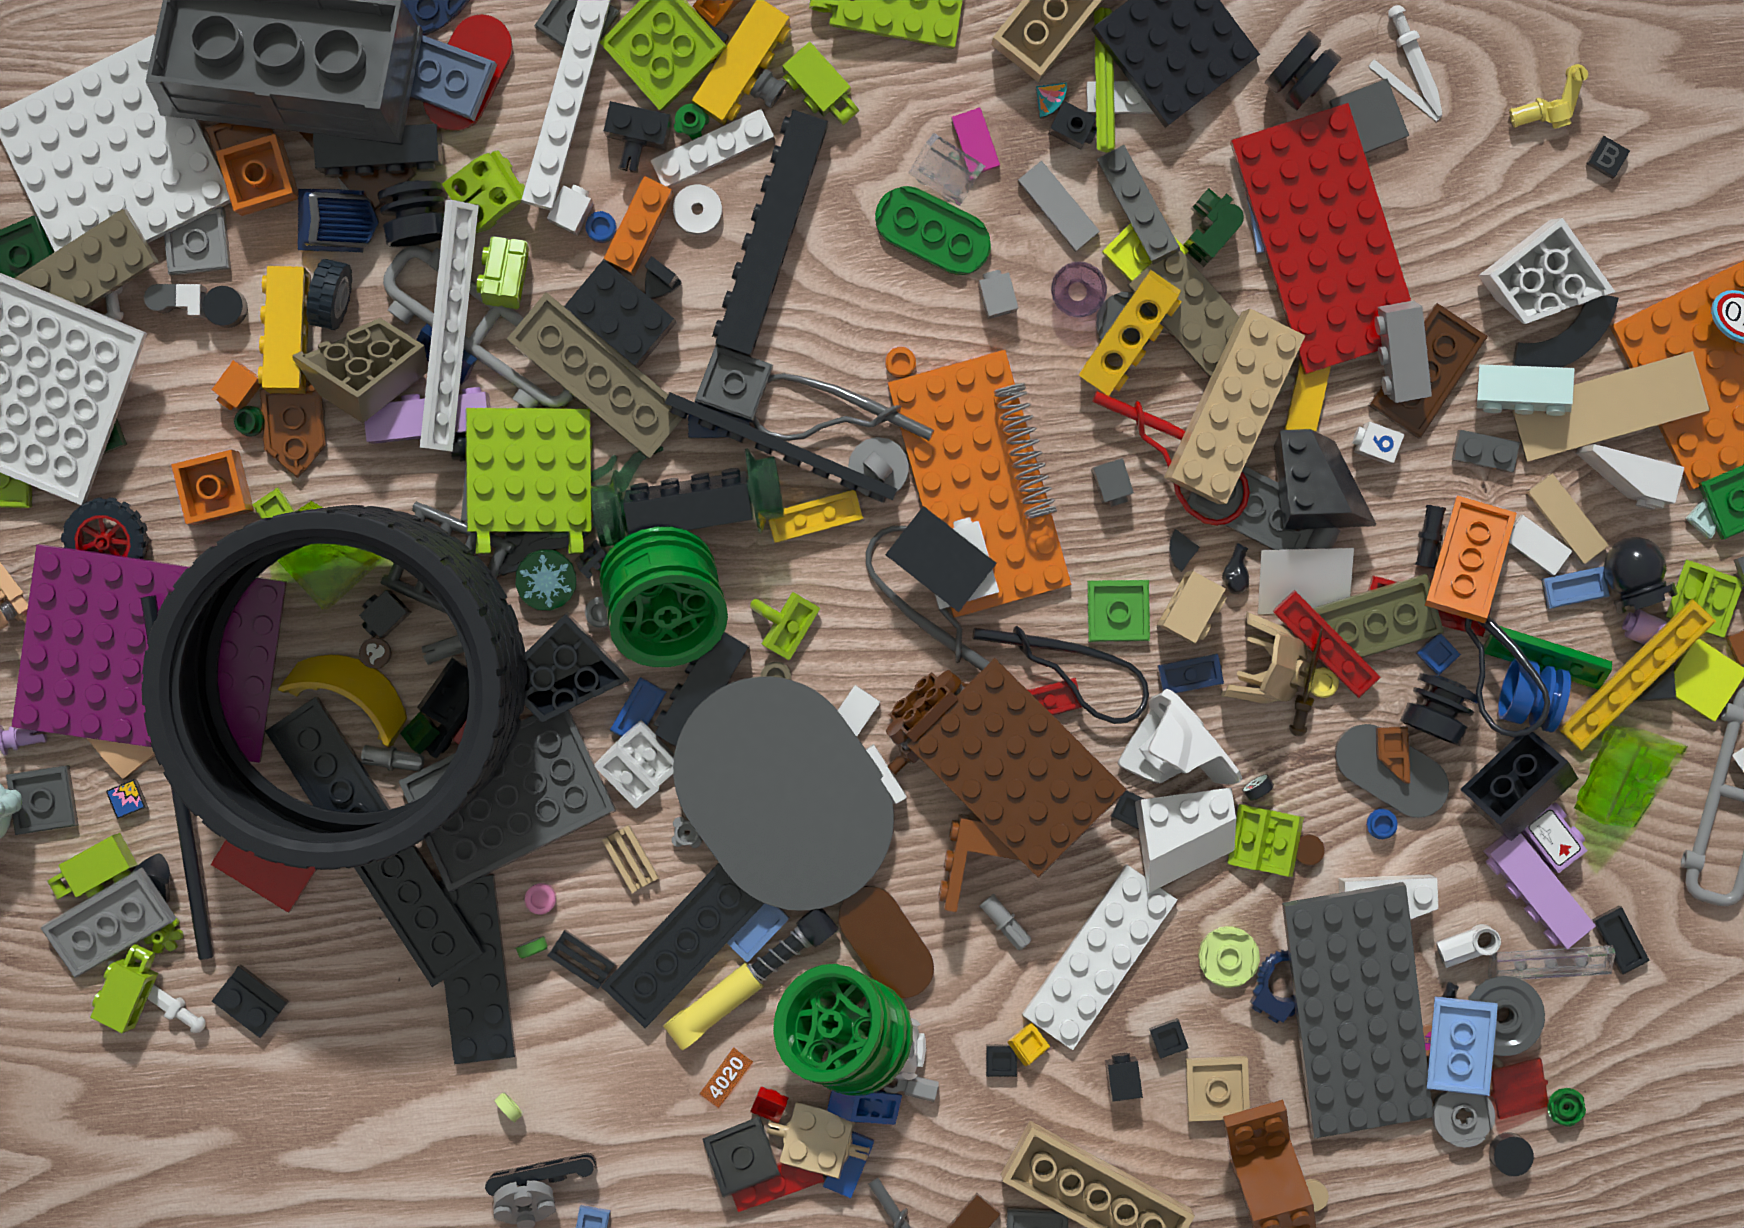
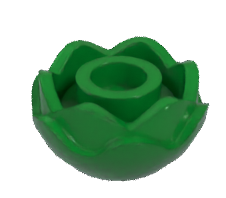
[1547,1088,1586,1127]

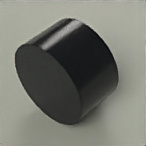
[203,286,248,328]
[1489,1132,1534,1176]

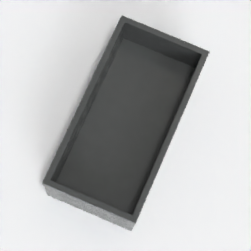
[145,0,423,144]

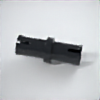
[1415,504,1446,568]

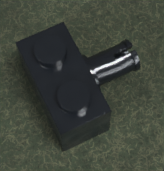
[603,101,673,173]

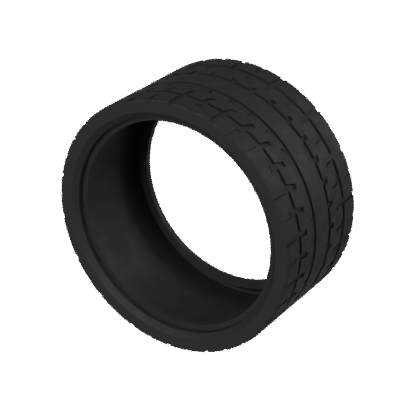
[142,505,527,870]

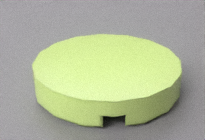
[1198,926,1260,988]

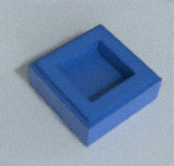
[1416,634,1461,675]

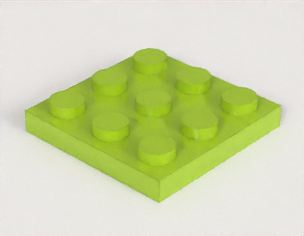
[599,0,727,111]

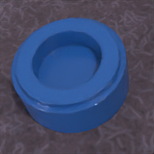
[585,211,617,243]

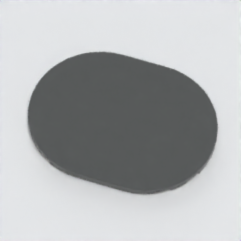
[673,676,894,911]

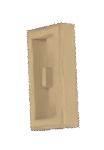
[602,825,659,893]

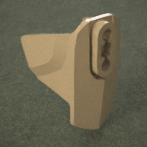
[1221,611,1310,704]

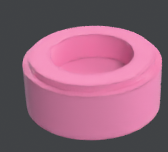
[525,883,556,915]

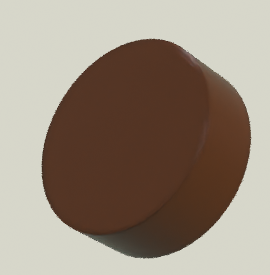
[1296,834,1325,865]

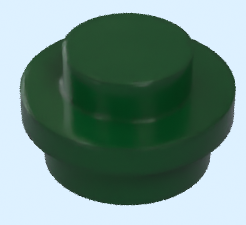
[234,406,265,437]

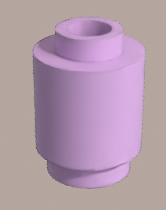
[1622,609,1666,645]

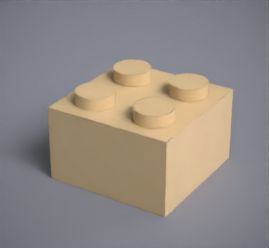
[1157,571,1226,643]

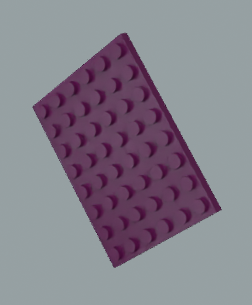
[12,544,287,763]

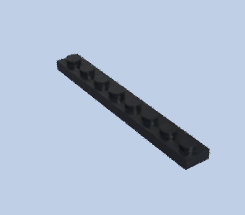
[665,392,897,503]

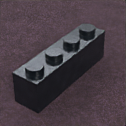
[313,124,443,178]
[654,631,749,746]

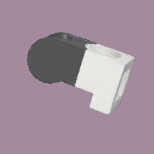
[144,284,207,318]

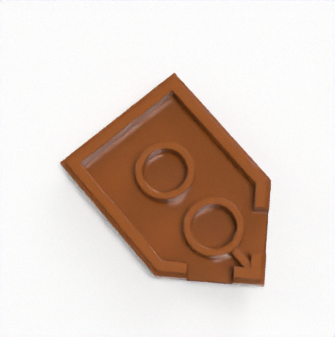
[259,385,326,478]

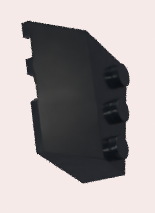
[1274,429,1376,530]
[523,612,630,722]

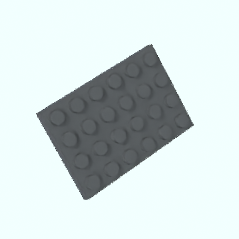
[399,710,616,892]

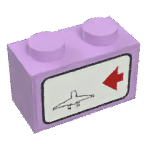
[1522,802,1588,873]

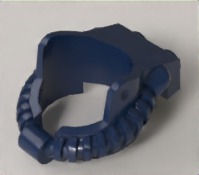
[1250,950,1296,1024]

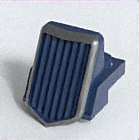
[298,189,380,253]

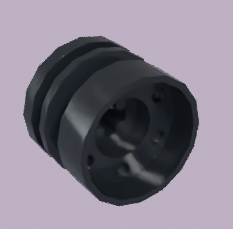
[377,180,445,247]
[1400,673,1478,746]

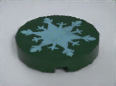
[515,549,576,611]

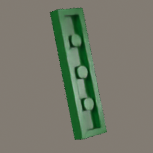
[1484,626,1612,690]

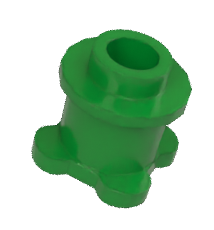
[674,104,710,140]

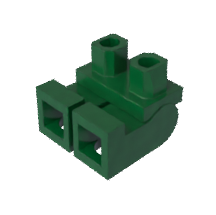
[1183,188,1244,267]

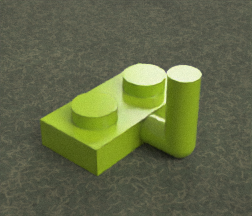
[750,592,821,660]

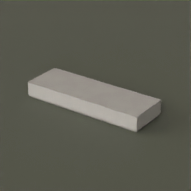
[1018,161,1100,252]

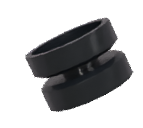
[1264,30,1342,111]

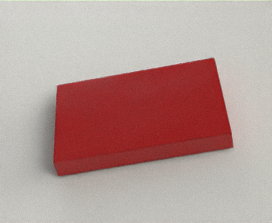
[210,840,316,913]

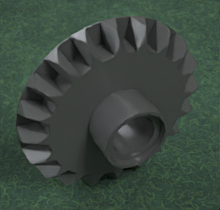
[1468,976,1545,1056]

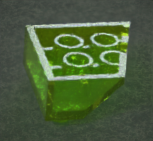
[278,501,385,609]
[1574,725,1688,827]

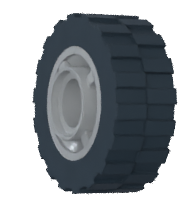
[306,259,352,331]

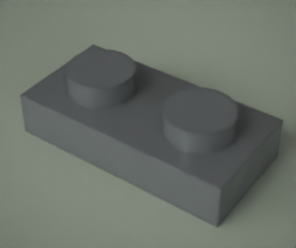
[1452,430,1520,473]

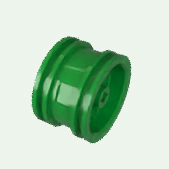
[599,527,728,667]
[773,964,913,1096]

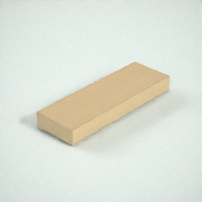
[1526,473,1609,564]

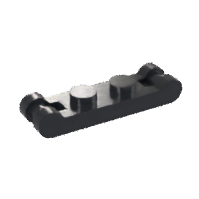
[485,1153,597,1196]

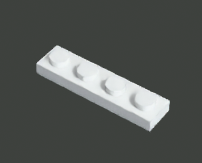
[651,109,774,188]

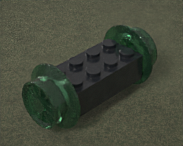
[591,448,785,547]

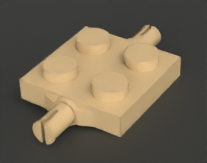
[766,1102,870,1179]

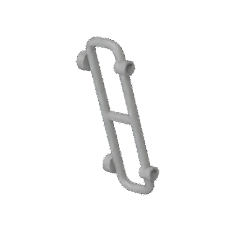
[383,246,574,408]
[1681,686,1744,907]

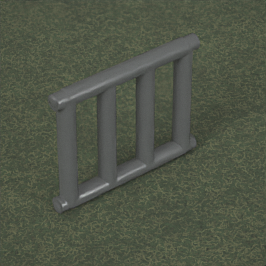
[380,501,515,614]

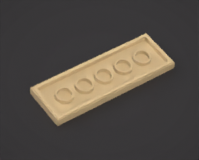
[1512,351,1710,462]

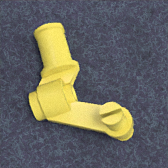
[1509,64,1588,129]

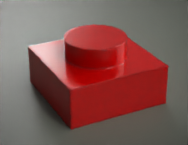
[750,1086,789,1123]

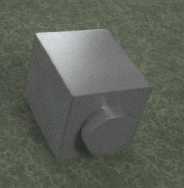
[1091,458,1134,507]

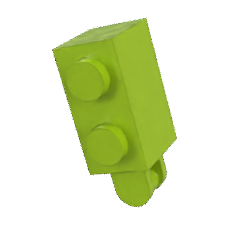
[782,41,860,125]
[47,833,138,900]
[90,944,158,1033]

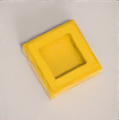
[1007,1022,1050,1066]

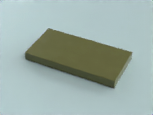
[1313,574,1444,668]

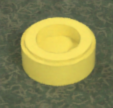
[1310,667,1339,698]

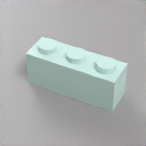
[1477,365,1574,416]

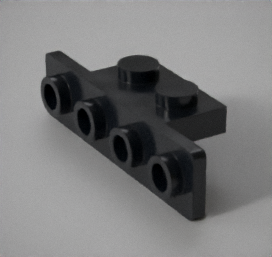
[417,657,469,759]

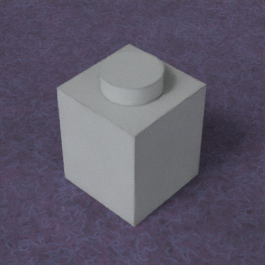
[978,270,1018,319]

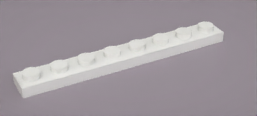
[522,0,611,211]
[420,200,479,451]

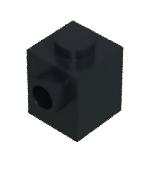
[1048,101,1097,150]
[359,590,412,638]

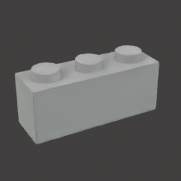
[1375,300,1432,403]

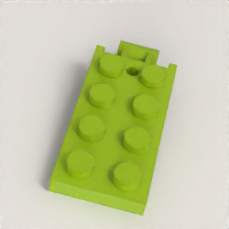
[809,0,963,49]

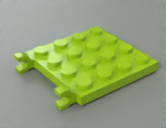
[465,408,591,554]

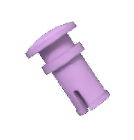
[0,725,47,756]

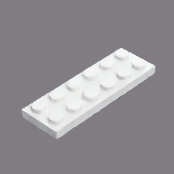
[1022,864,1177,1050]

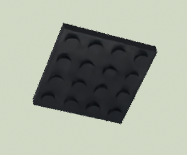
[1091,0,1260,128]

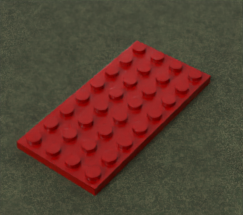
[1230,103,1411,375]

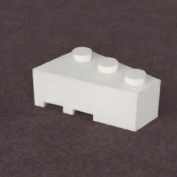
[1338,875,1438,919]

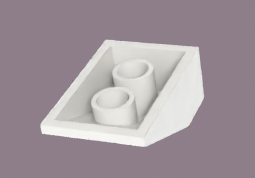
[1576,444,1684,510]

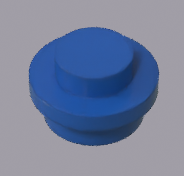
[1366,809,1398,839]

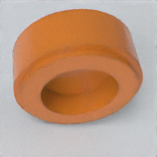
[885,347,916,378]

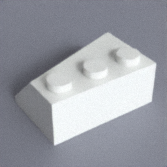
[1478,218,1615,324]
[1135,788,1236,893]

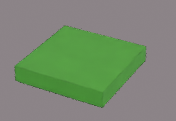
[1087,580,1150,642]

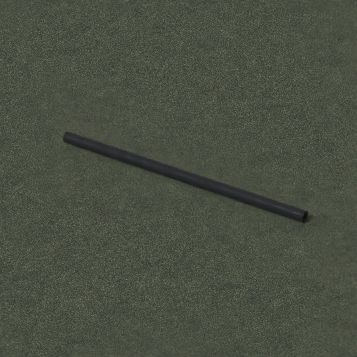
[141,595,214,960]

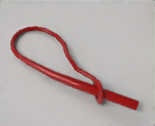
[1092,391,1250,526]

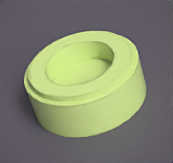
[494,1093,523,1123]

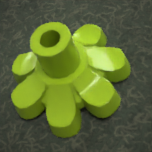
[143,918,183,953]

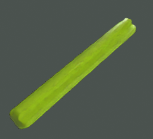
[1094,7,1115,153]

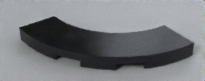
[1512,295,1619,368]

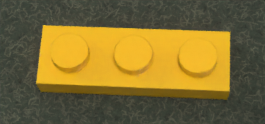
[766,490,863,543]

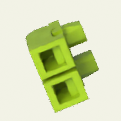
[442,150,525,233]

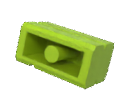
[476,236,529,309]

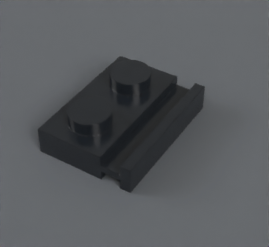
[212,965,289,1038]

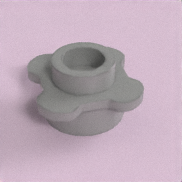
[672,817,702,848]

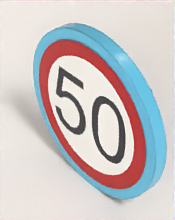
[1711,290,1744,343]

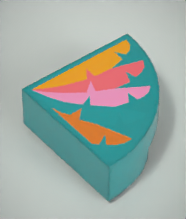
[1036,82,1067,118]

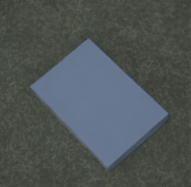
[410,35,497,121]

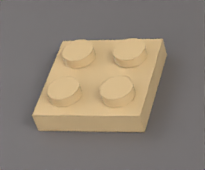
[1185,1056,1250,1122]

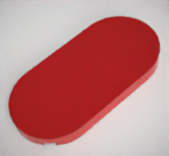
[423,14,513,132]

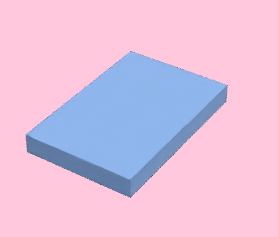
[1427,997,1498,1096]

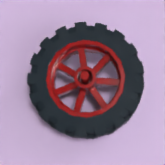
[61,497,149,559]

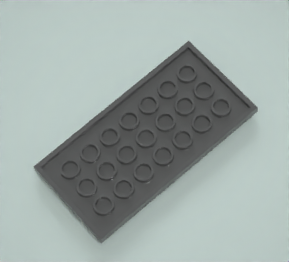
[1282,882,1433,1139]

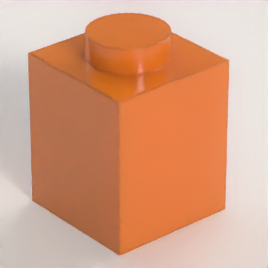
[211,360,262,410]

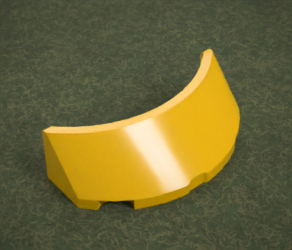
[278,655,407,747]

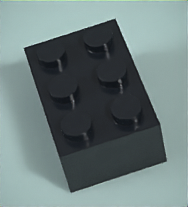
[564,259,677,369]
[1460,727,1579,841]

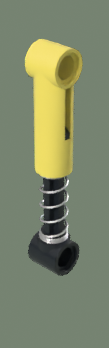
[663,908,839,1050]

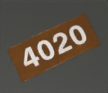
[699,1047,753,1108]

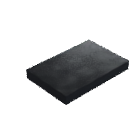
[885,506,997,612]

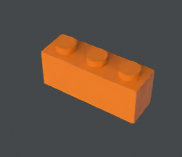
[603,176,674,277]

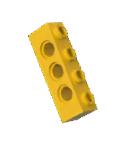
[1079,270,1182,396]

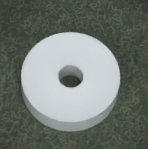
[673,184,722,235]

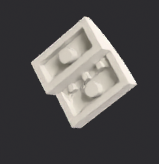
[594,720,674,809]

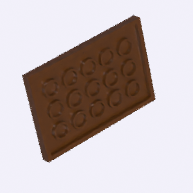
[907,658,1127,878]

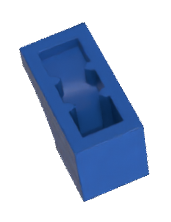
[827,1090,902,1125]

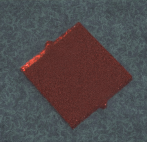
[1491,1057,1548,1120]

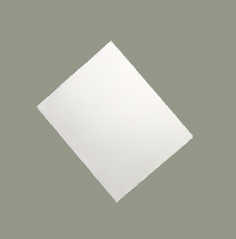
[1258,548,1354,614]

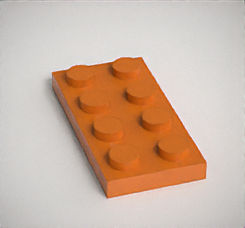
[1424,495,1517,623]

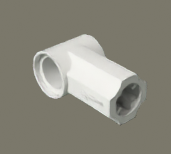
[1436,924,1501,968]

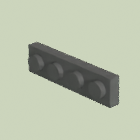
[1097,145,1180,265]

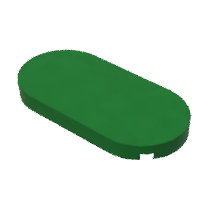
[875,186,991,275]

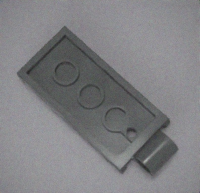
[1187,466,1341,550]

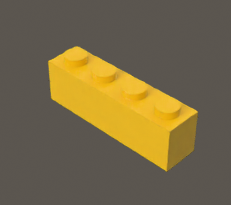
[692,0,792,125]
[258,266,310,394]

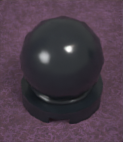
[1603,537,1678,614]

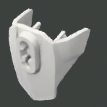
[1118,689,1242,785]

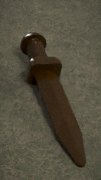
[1289,628,1323,736]

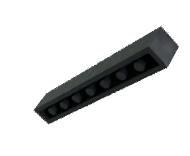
[712,110,828,357]

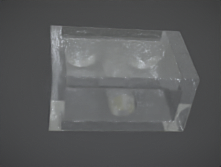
[908,133,985,206]

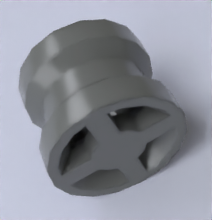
[750,69,787,108]

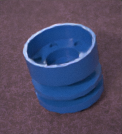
[1498,658,1571,733]

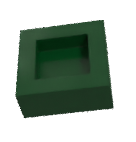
[400,711,441,754]

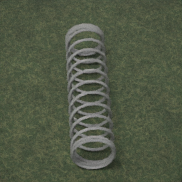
[993,383,1057,519]

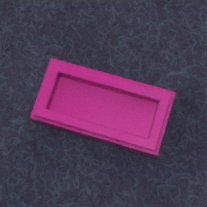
[951,107,1000,176]

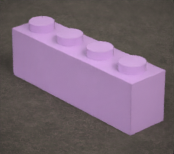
[364,387,491,444]
[1483,833,1596,949]

